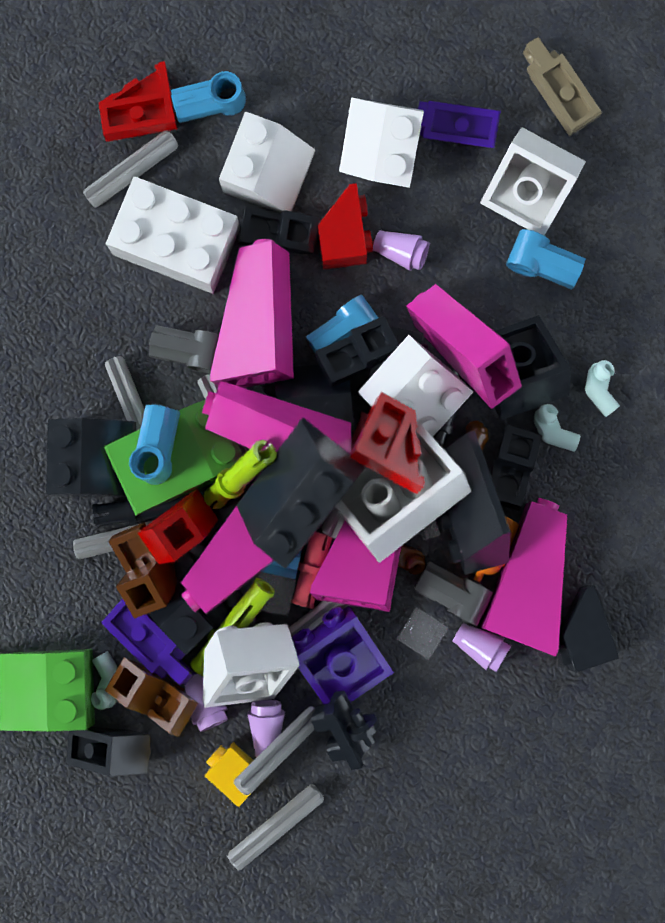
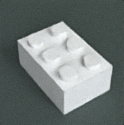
[106,176,240,294]
[335,420,471,563]

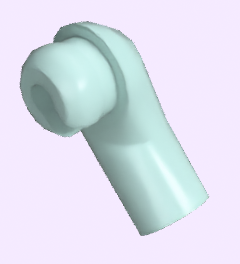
[585,360,620,417]
[534,404,580,452]
[91,651,118,710]

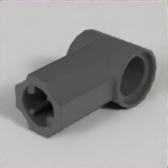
[149,325,219,374]
[414,561,494,627]

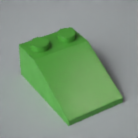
[104,400,243,516]
[0,649,95,732]

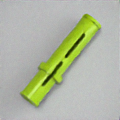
[204,440,276,509]
[190,578,275,677]

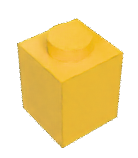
[205,742,254,807]

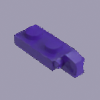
[418,100,501,148]
[101,598,196,685]

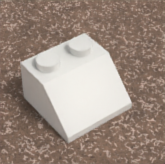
[339,98,424,188]
[219,112,315,213]
[480,127,586,235]
[203,622,300,708]

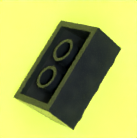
[237,417,366,569]
[439,431,511,575]

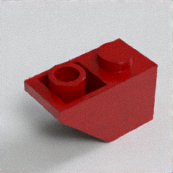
[318,183,373,270]
[137,489,218,564]

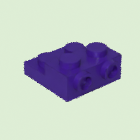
[292,605,394,705]

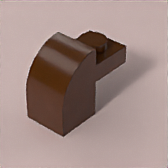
[108,522,177,619]
[105,657,198,737]

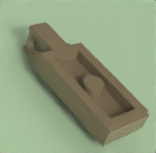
[523,37,602,137]

